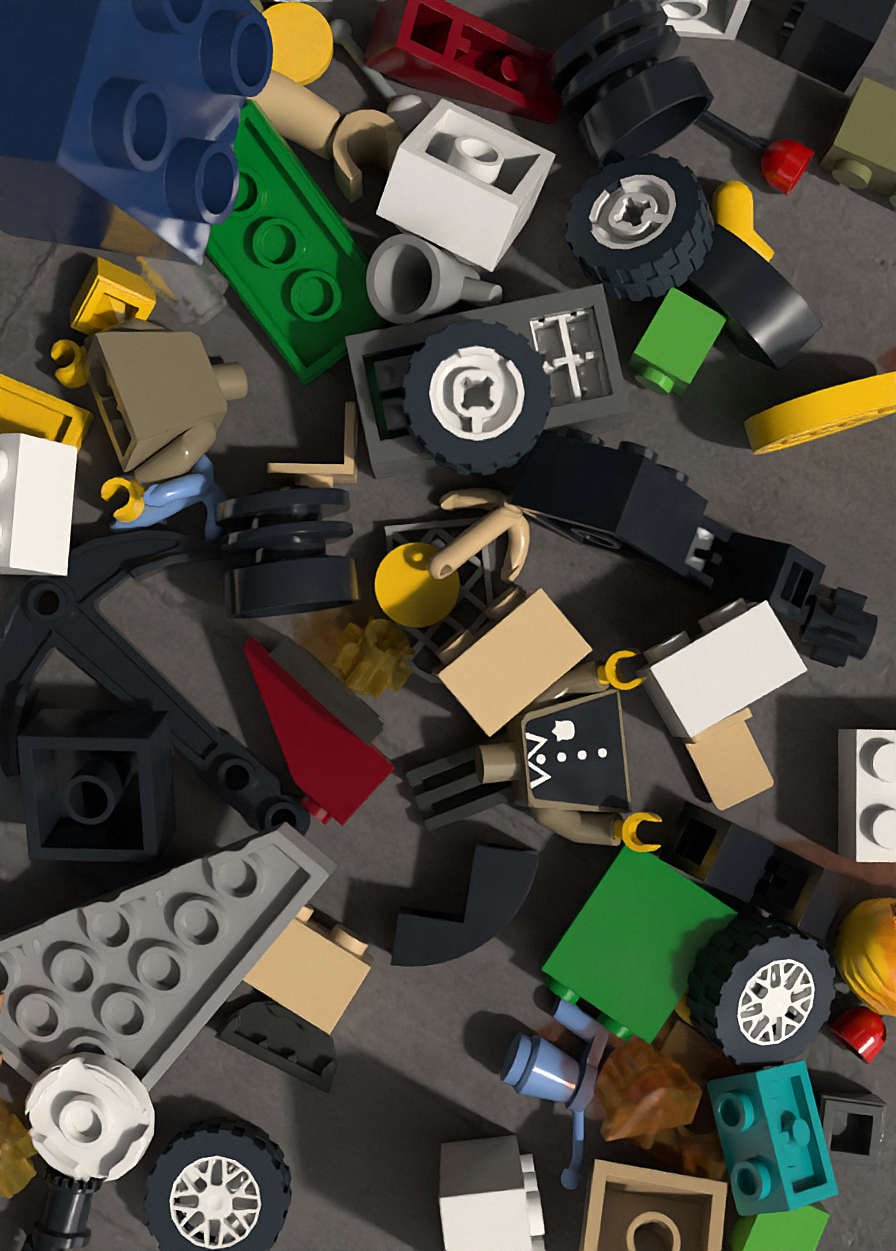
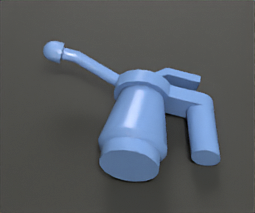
[500,996,623,1190]

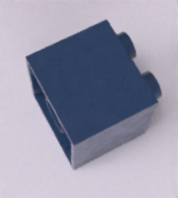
[0,0,273,266]

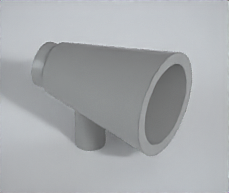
[366,234,502,325]

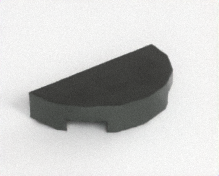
[214,998,337,1094]

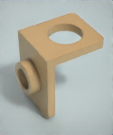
[267,402,359,488]
[681,707,774,810]

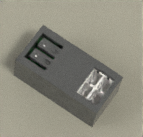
[345,284,630,480]

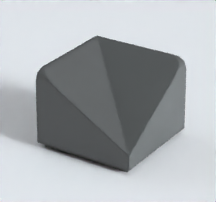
[817,1093,887,1170]

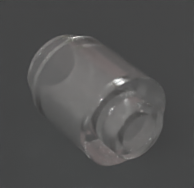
[136,254,229,325]

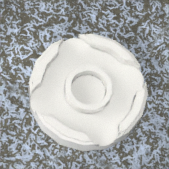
[25,1052,155,1182]

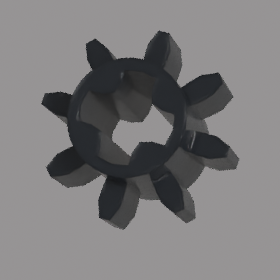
[798,586,878,668]

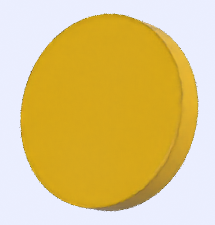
[262,2,334,86]
[375,542,460,628]

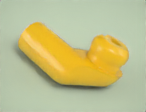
[711,180,774,262]

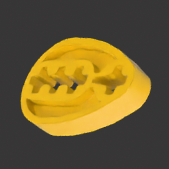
[743,371,896,455]

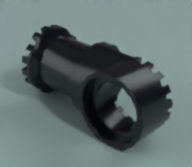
[21,1166,103,1251]

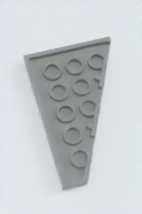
[0,821,338,1092]

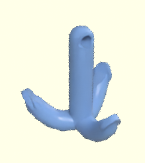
[109,454,227,544]

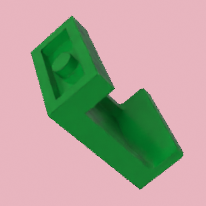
[538,840,738,1044]

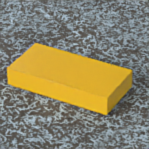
[0,374,94,454]

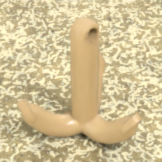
[426,488,530,584]

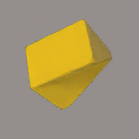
[70,256,156,336]

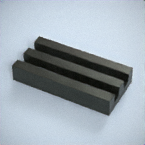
[405,733,514,832]

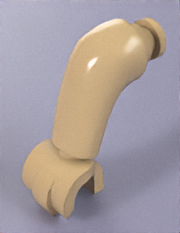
[246,69,404,203]

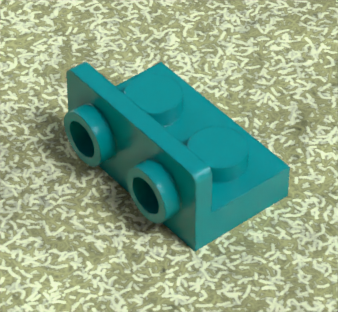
[707,1060,839,1216]

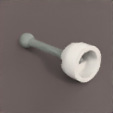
[329,19,432,140]

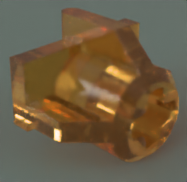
[594,1041,703,1149]

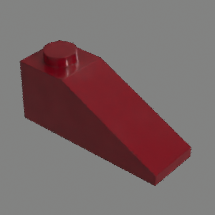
[363,0,561,125]
[243,636,397,826]

